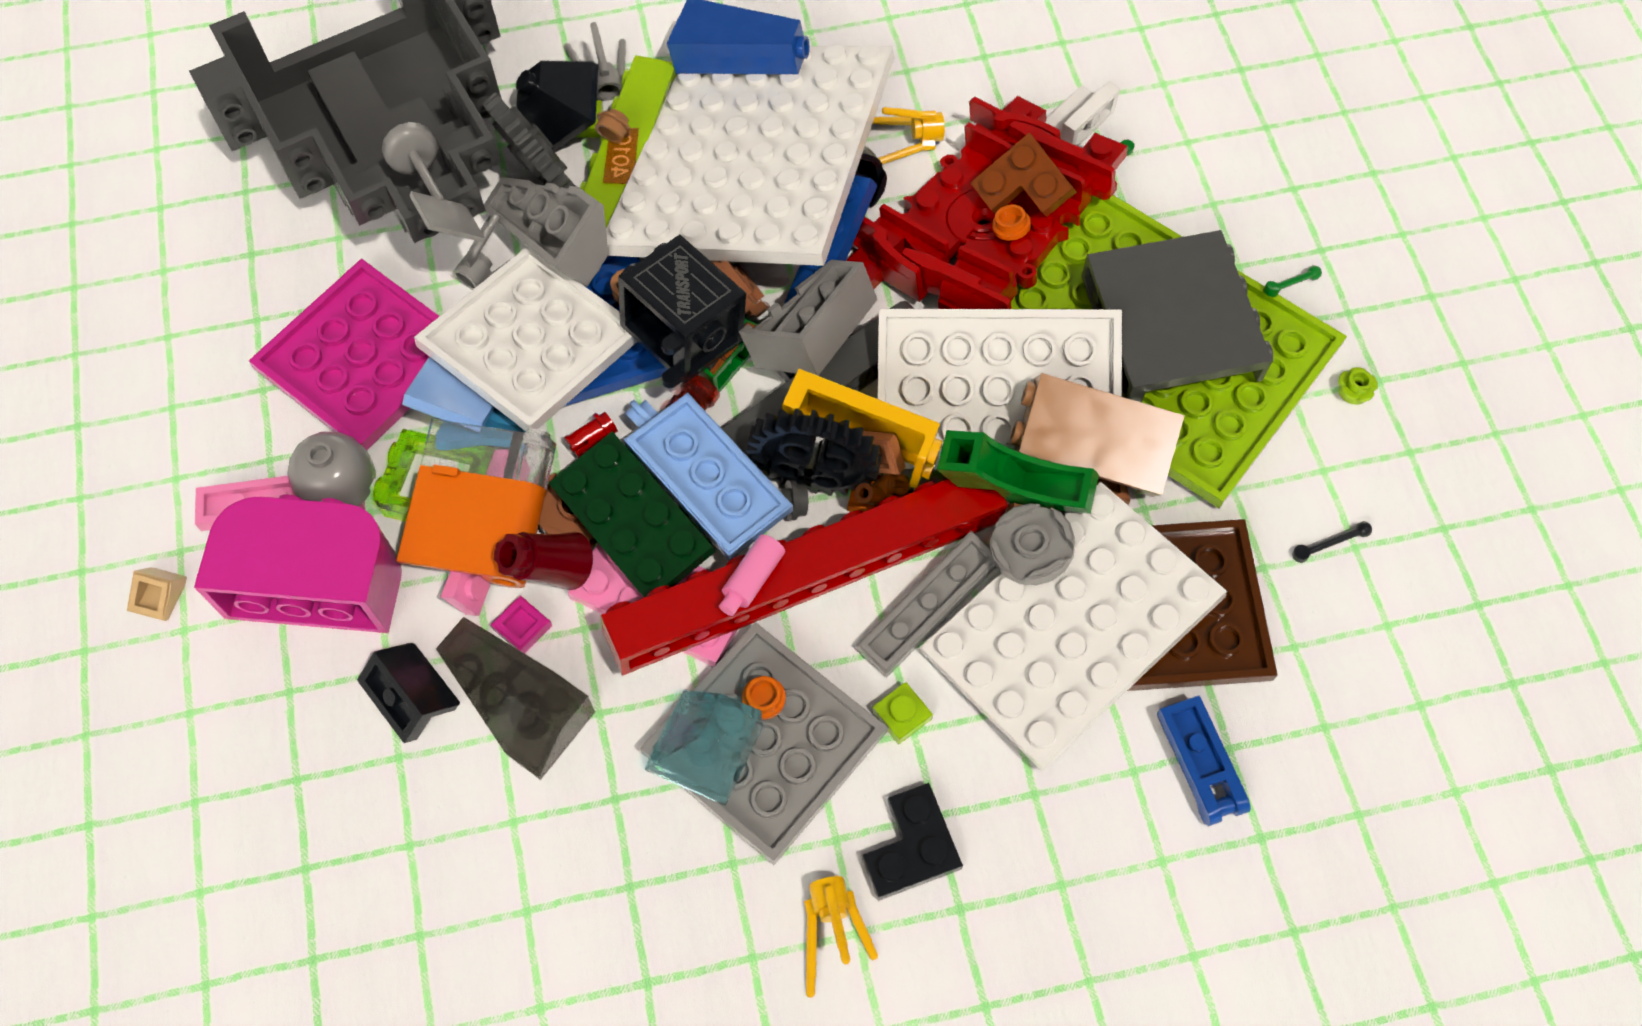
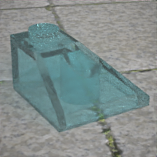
[645,690,763,806]

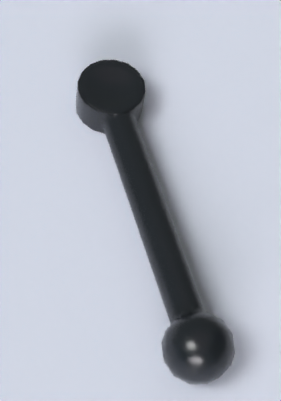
[1292,521,1372,563]

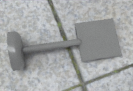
[382,122,485,242]

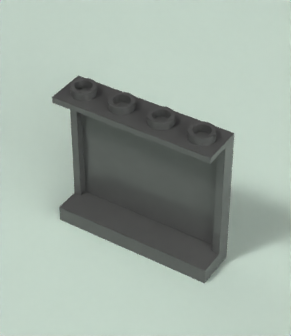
[1081,230,1273,403]

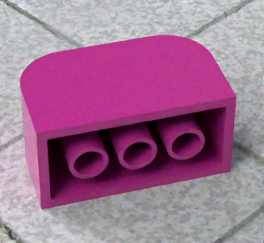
[194,494,402,634]

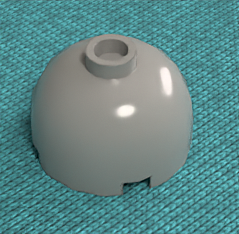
[287,432,376,506]

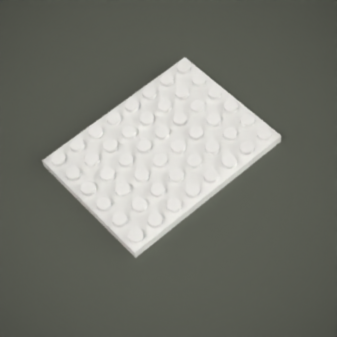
[606,45,894,266]

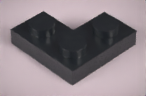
[862,783,963,901]

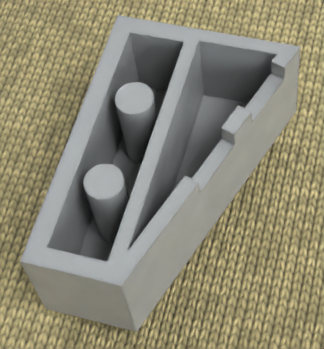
[739,260,878,376]

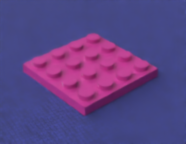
[248,258,439,450]

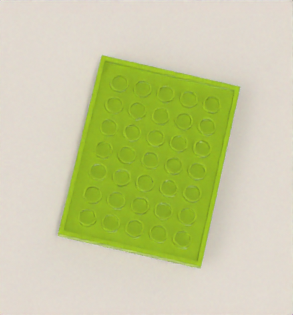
[1011,195,1347,509]

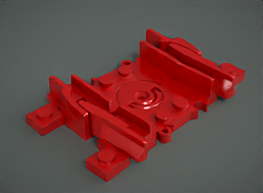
[846,96,1127,309]

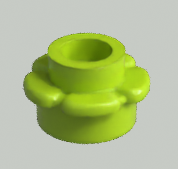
[1338,367,1378,405]

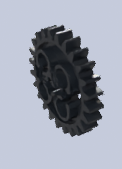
[746,408,882,496]

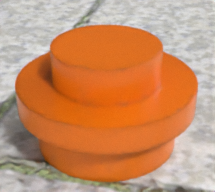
[992,205,1031,241]
[742,676,786,720]

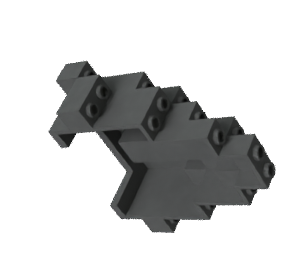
[189,0,502,243]

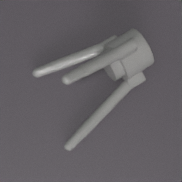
[564,22,626,101]
[453,213,512,290]

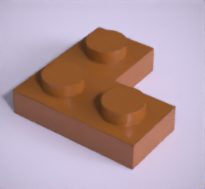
[970,133,1077,217]

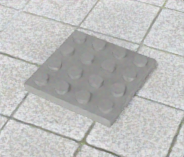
[640,622,888,865]

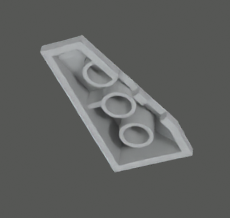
[484,177,608,287]

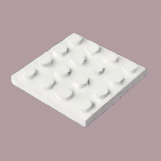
[414,246,637,435]

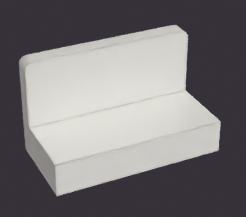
[1045,81,1120,146]

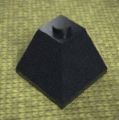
[516,61,598,151]

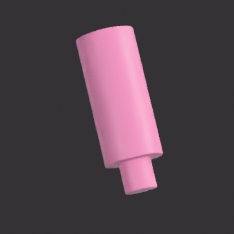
[719,534,785,616]

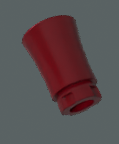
[494,532,593,590]

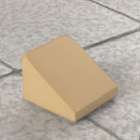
[127,567,187,621]

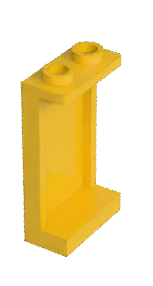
[782,369,943,489]

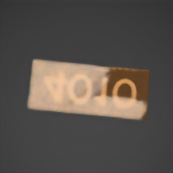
[603,128,639,184]

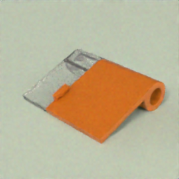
[396,418,556,588]

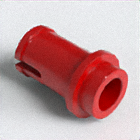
[564,412,618,458]

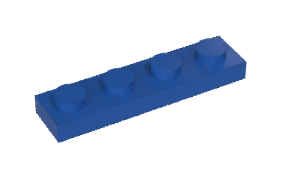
[783,175,878,305]

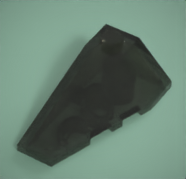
[436,617,595,780]

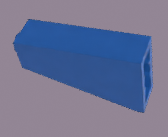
[666,0,810,74]

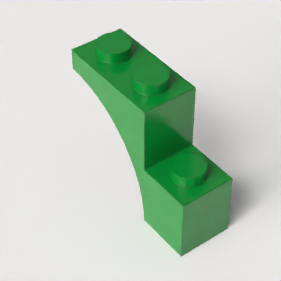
[937,430,1099,514]

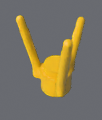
[872,107,945,165]
[804,876,878,998]

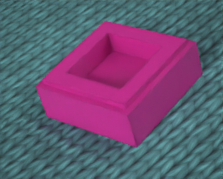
[491,595,552,656]

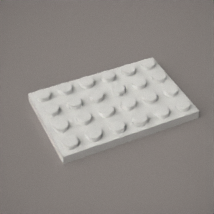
[878,309,1122,471]
[921,482,1227,771]

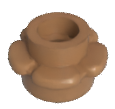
[595,109,630,143]

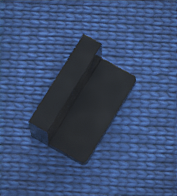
[357,643,460,744]

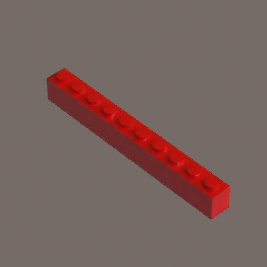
[600,479,1008,676]

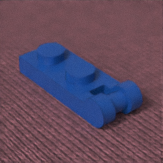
[1157,695,1251,826]

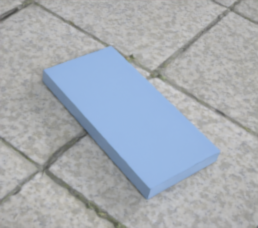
[624,392,793,561]

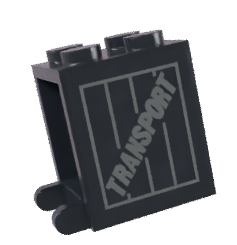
[618,234,746,388]

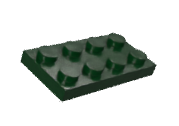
[549,431,716,598]

